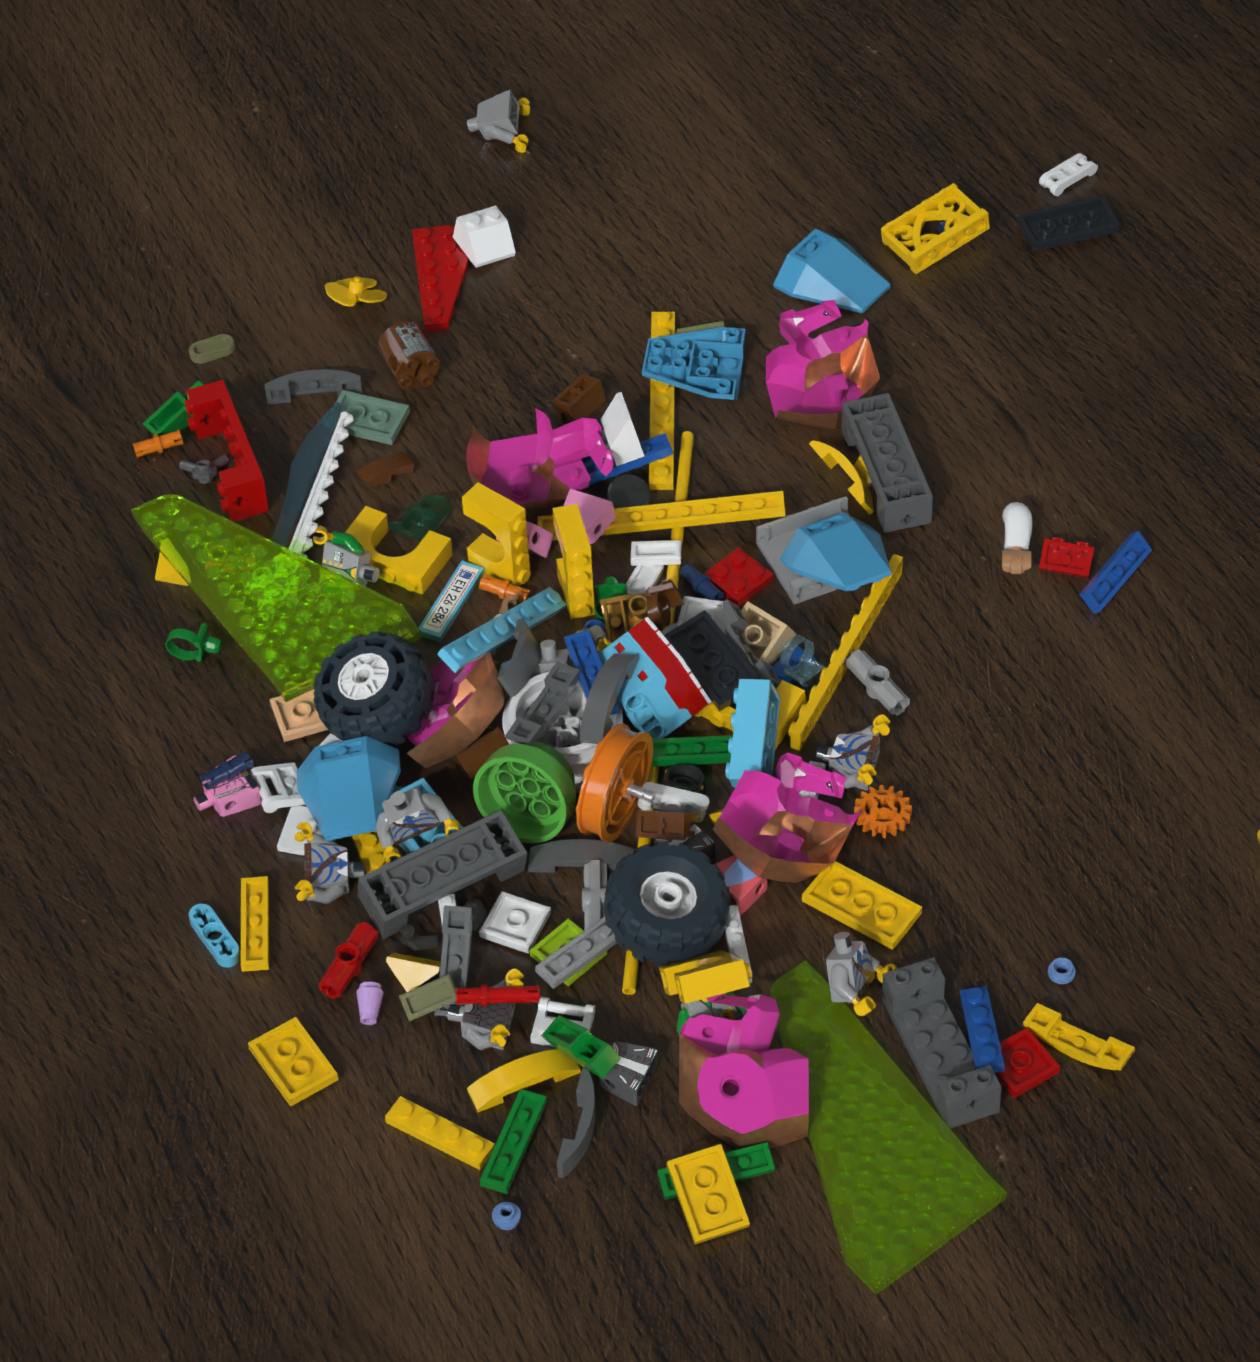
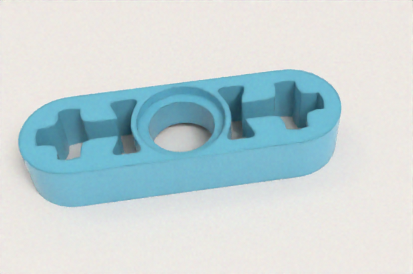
[189,904,241,967]

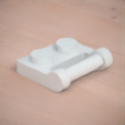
[249,763,305,813]
[530,997,595,1047]

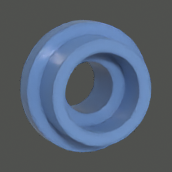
[1048,958,1076,984]
[492,1202,521,1230]

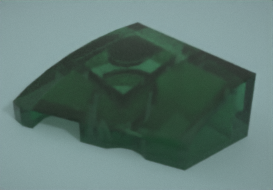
[388,495,452,540]

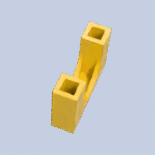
[462,482,531,586]
[553,504,595,619]
[345,506,453,595]
[694,680,807,750]
[659,950,752,1004]

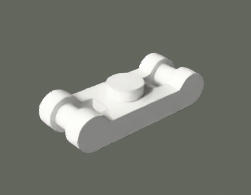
[1039,153,1098,196]
[638,782,709,822]

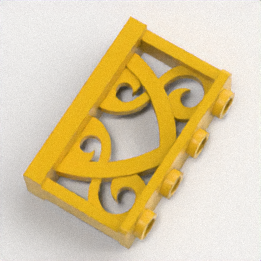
[881,183,990,274]

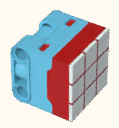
[598,617,712,739]

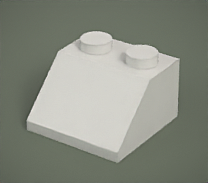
[453,206,516,268]
[601,392,644,466]

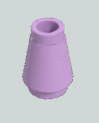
[356,982,384,1025]

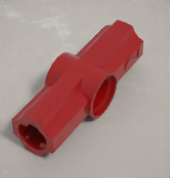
[319,922,379,999]

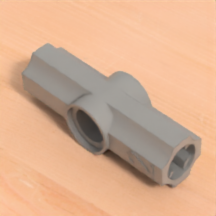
[846,649,910,715]
[582,860,607,930]

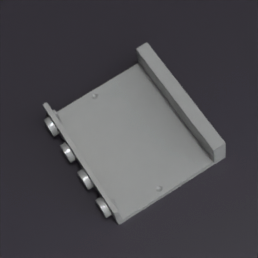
[756,496,849,604]

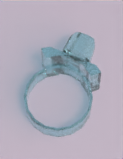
[780,635,824,687]

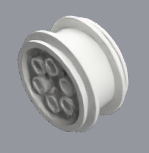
[502,671,623,793]

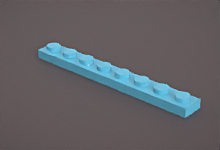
[438,587,567,673]

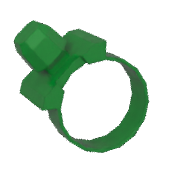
[594,576,628,625]
[165,623,222,662]

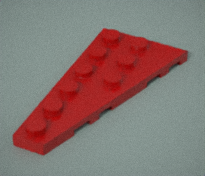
[412,225,470,331]

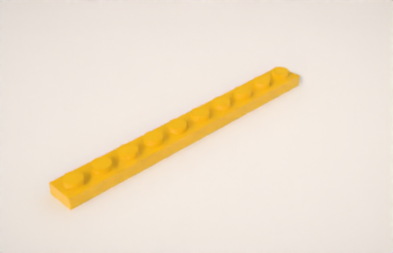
[649,312,675,490]
[538,491,786,541]
[788,554,903,751]

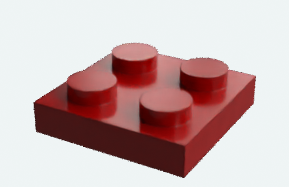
[703,548,774,606]
[994,1028,1060,1098]

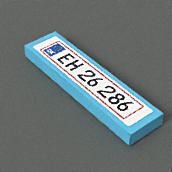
[417,561,485,643]

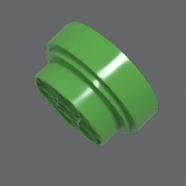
[473,742,576,843]

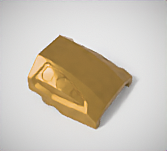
[600,592,660,643]

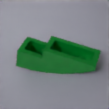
[142,380,203,436]
[541,1015,621,1079]

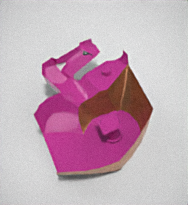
[766,300,880,429]
[466,409,613,513]
[407,653,504,768]
[713,753,860,883]
[679,993,809,1150]

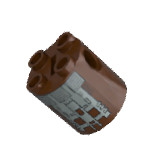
[378,321,440,389]

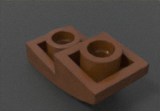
[358,452,414,486]

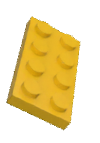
[802,861,922,950]

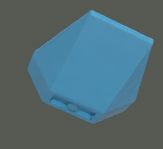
[774,229,890,313]
[642,327,746,400]
[780,512,891,591]
[297,736,401,841]

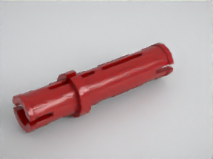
[456,984,540,1007]

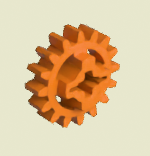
[854,785,912,838]

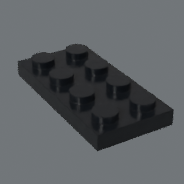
[1017,195,1120,252]
[663,610,761,712]

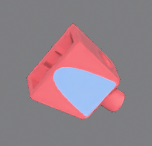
[716,855,767,916]

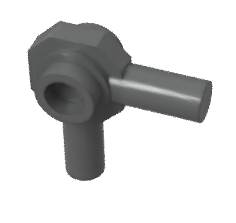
[179,455,229,484]

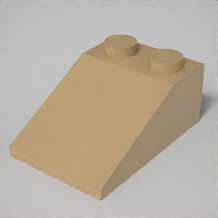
[725,601,796,666]

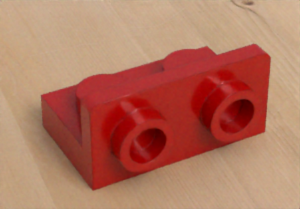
[1039,537,1095,579]

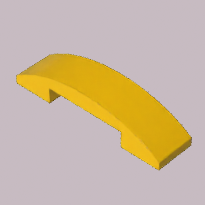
[809,440,874,515]
[1023,1003,1135,1070]
[467,1049,581,1112]

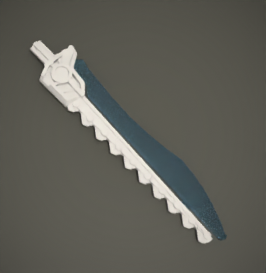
[244,402,354,622]

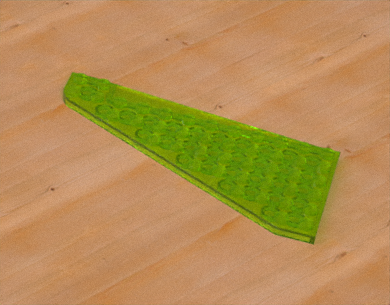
[131,494,422,702]
[770,961,1007,1295]

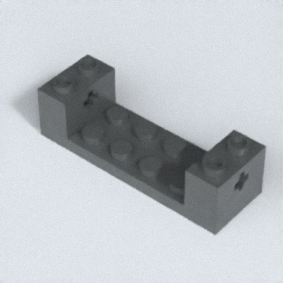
[841,393,933,533]
[358,810,527,939]
[882,957,1002,1130]

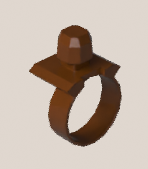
[646,579,684,628]

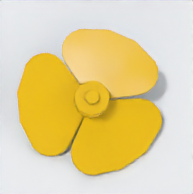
[325,276,387,307]

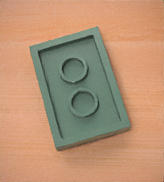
[325,390,410,445]

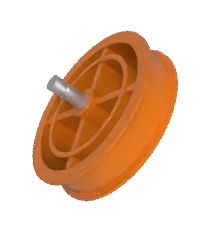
[576,723,656,843]

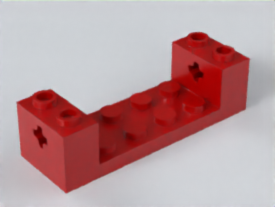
[184,380,269,522]

